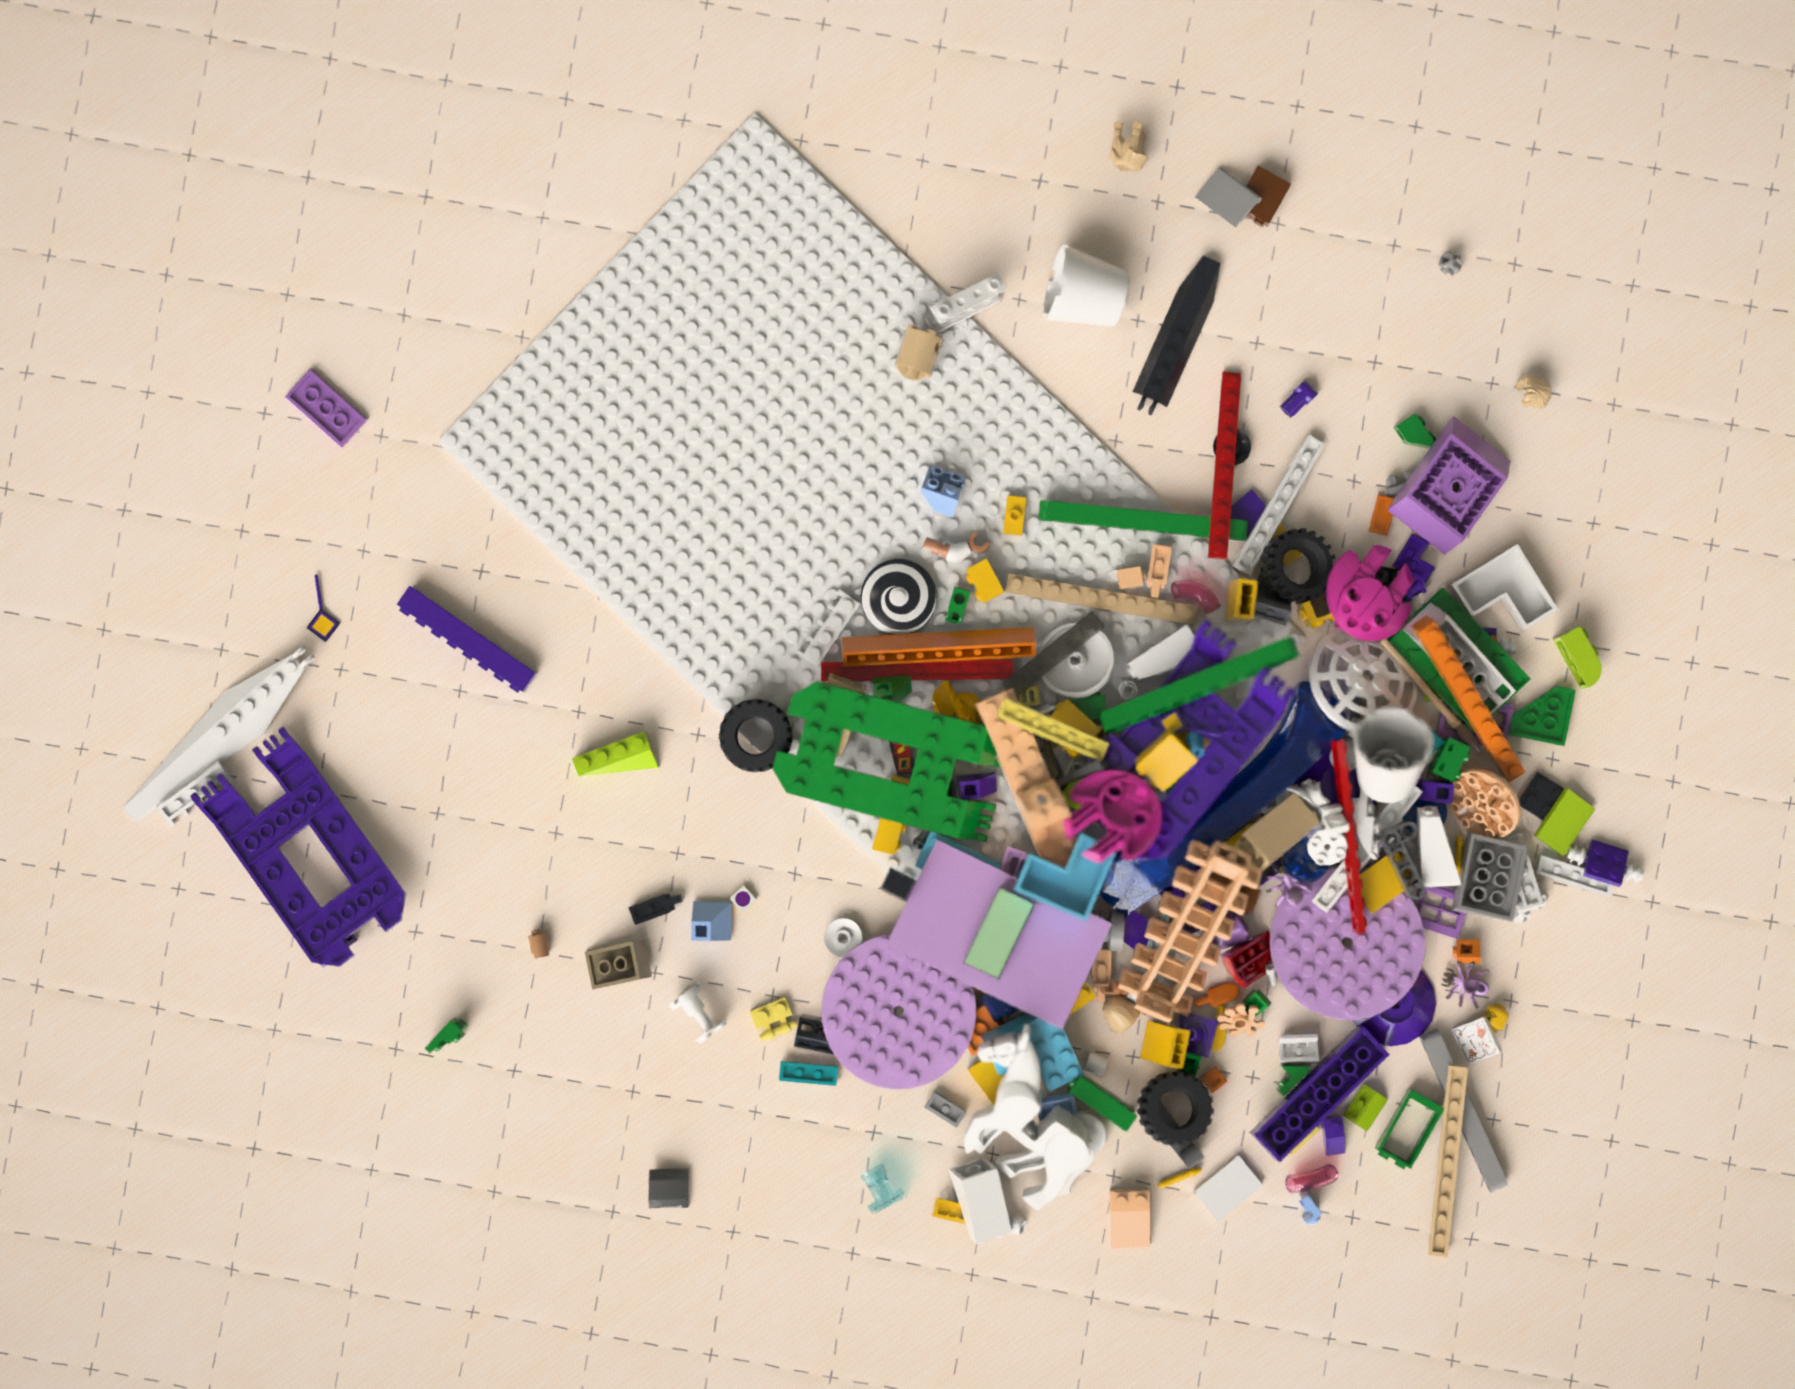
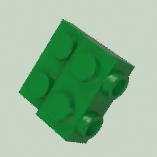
[424,1018,468,1054]

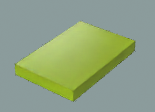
[1534,788,1595,857]

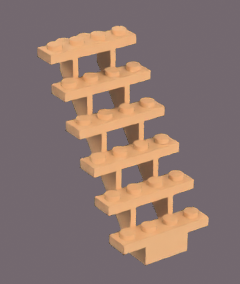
[1118,840,1262,1023]

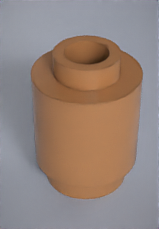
[528,929,550,958]

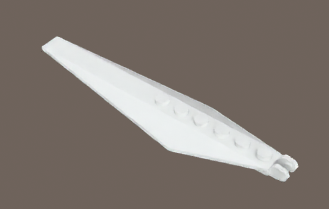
[123,646,315,822]

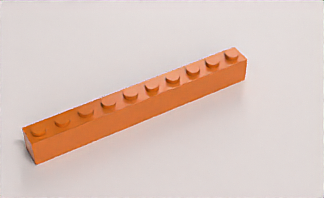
[1411,615,1525,783]
[842,627,1036,667]

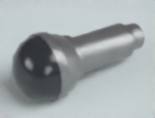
[913,829,930,849]

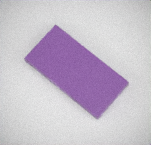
[285,369,368,448]

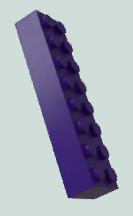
[1249,1025,1390,1163]

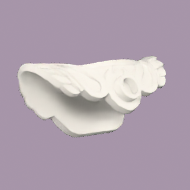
[1272,778,1330,814]

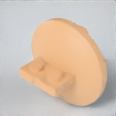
[1449,768,1521,838]

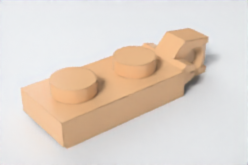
[1147,543,1172,598]
[1091,949,1112,1002]

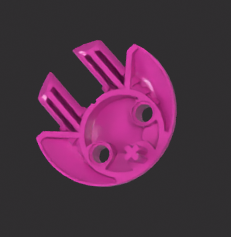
[1326,544,1415,641]
[1063,770,1162,863]

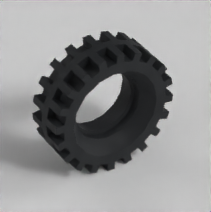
[1260,528,1336,604]

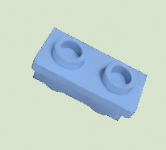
[1038,1093,1077,1122]
[1299,1190,1322,1225]

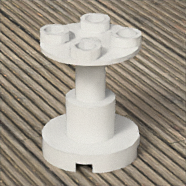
[1307,826,1347,865]
[669,982,727,1043]

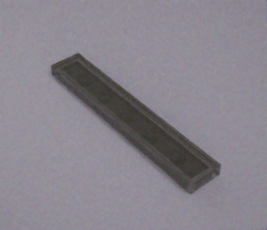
[1002,611,1105,697]

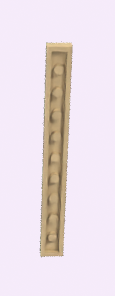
[1005,573,1198,625]
[1428,1064,1468,1257]

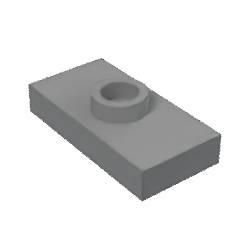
[924,1091,967,1128]

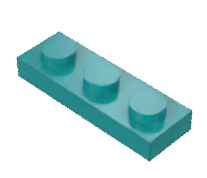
[779,1061,838,1086]

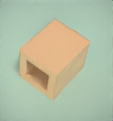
[1116,566,1146,590]

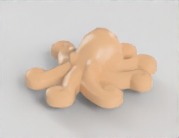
[1217,1003,1265,1036]

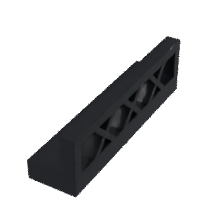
[794,1017,834,1055]

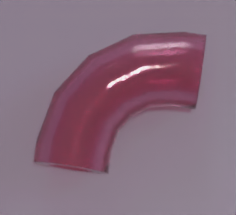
[1171,580,1221,614]
[1285,1164,1339,1193]

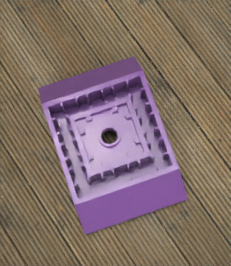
[1387,416,1511,554]

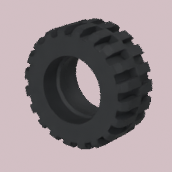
[719,699,793,772]
[1137,1071,1214,1146]

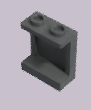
[1254,572,1296,626]

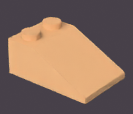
[1109,1188,1150,1248]

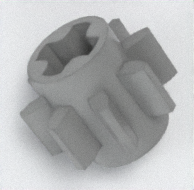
[1438,251,1463,276]

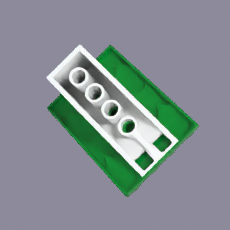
[1387,587,1531,731]

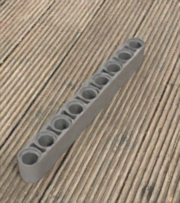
[1419,1029,1508,1193]

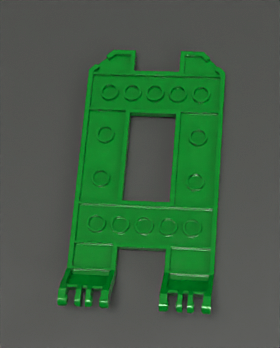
[772,681,1001,842]

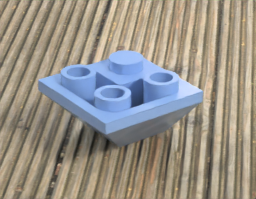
[921,465,966,517]
[691,901,732,941]

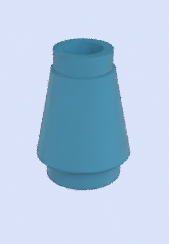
[1185,731,1205,757]

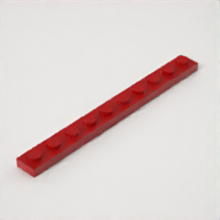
[1207,371,1241,560]
[821,660,1013,682]
[1331,739,1367,934]

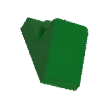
[872,676,912,702]
[1240,989,1272,1017]
[1177,1051,1202,1077]
[1276,1064,1311,1096]

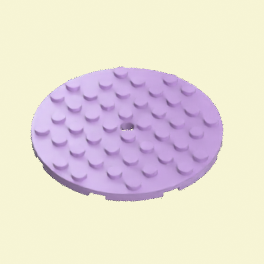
[1270,868,1425,1020]
[822,934,976,1089]

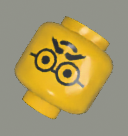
[1482,1003,1510,1033]

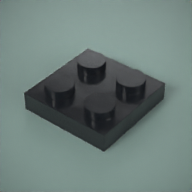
[1518,772,1564,821]

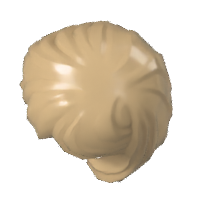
[1516,374,1552,409]
[1102,995,1141,1033]

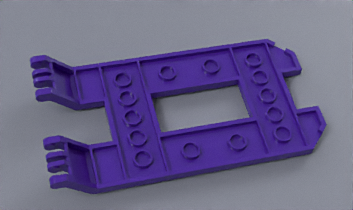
[1094,619,1296,860]
[190,727,407,967]

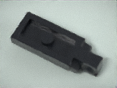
[628,893,683,925]

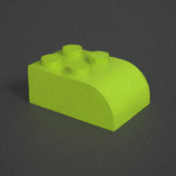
[1553,626,1602,689]

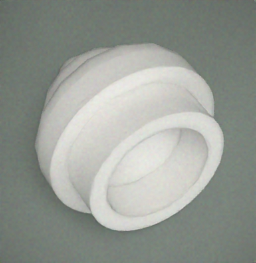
[1009,1216,1026,1235]

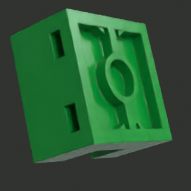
[1427,737,1471,782]

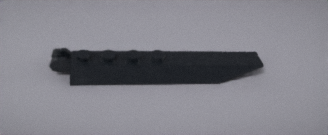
[1132,255,1221,416]

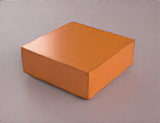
[1200,1066,1227,1093]

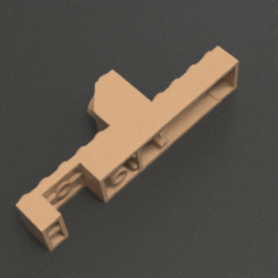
[974,688,1076,869]

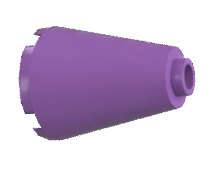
[1199,910,1253,950]

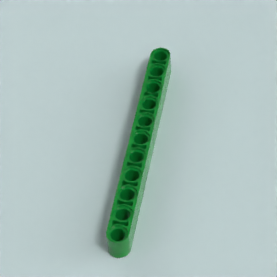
[1038,500,1248,541]
[1099,636,1301,734]

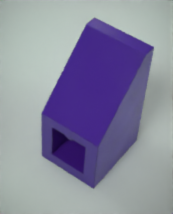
[957,772,997,800]
[1415,779,1454,804]

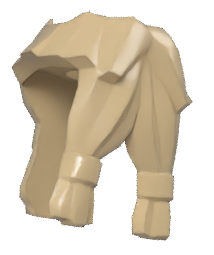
[1109,121,1149,171]

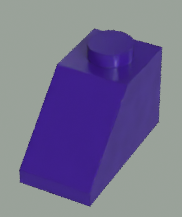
[1321,1115,1345,1156]

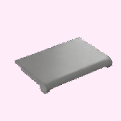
[1195,167,1262,228]

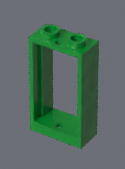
[1067,1076,1138,1132]
[1375,1088,1444,1169]

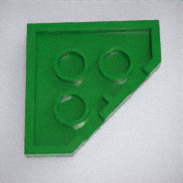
[1508,686,1576,746]

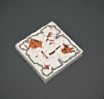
[1452,1016,1503,1064]

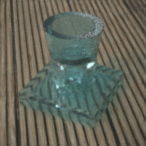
[860,1164,908,1215]

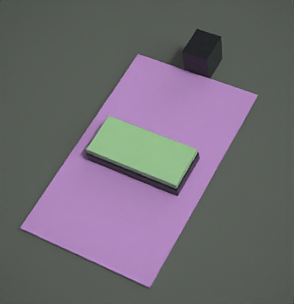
[880,840,1112,1029]

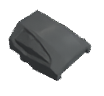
[648,1168,689,1209]

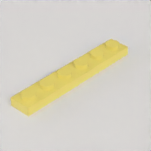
[996,698,1109,762]

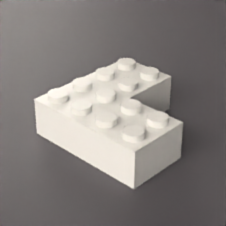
[1449,544,1558,631]

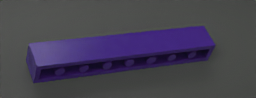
[396,586,537,693]

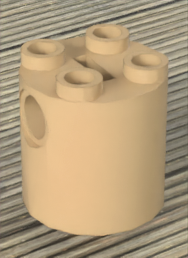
[895,325,943,381]

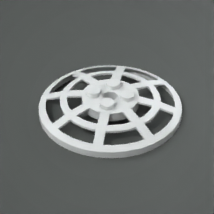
[1309,628,1417,732]

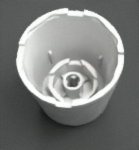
[1043,244,1130,327]
[1354,707,1433,803]

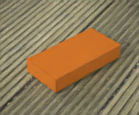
[1368,494,1395,536]

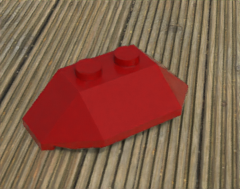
[1221,931,1271,988]

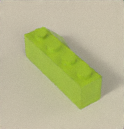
[572,732,659,777]

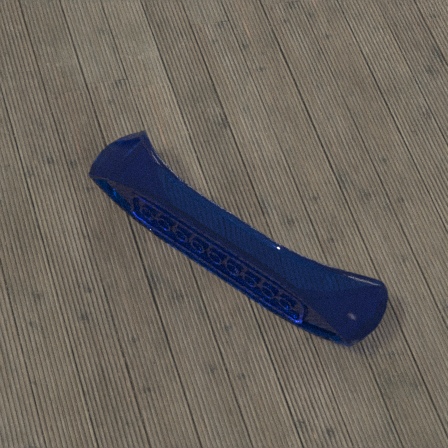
[1099,681,1347,915]

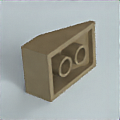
[585,939,652,990]

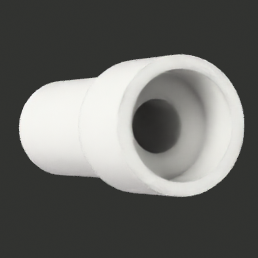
[1265,964,1277,986]

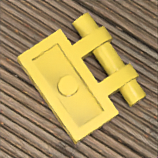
[750,997,797,1042]

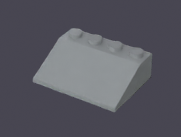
[1451,833,1528,922]

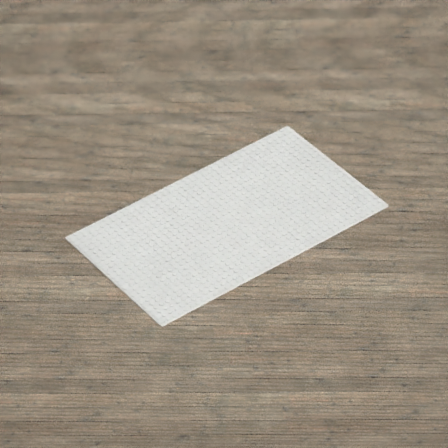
[439,114,1305,881]

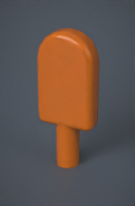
[1194,982,1240,1008]

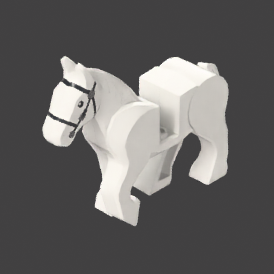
[964,1024,1096,1211]

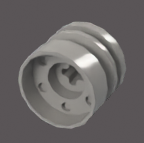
[1090,910,1124,951]

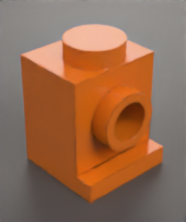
[1453,939,1481,965]

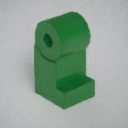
[945,586,971,625]

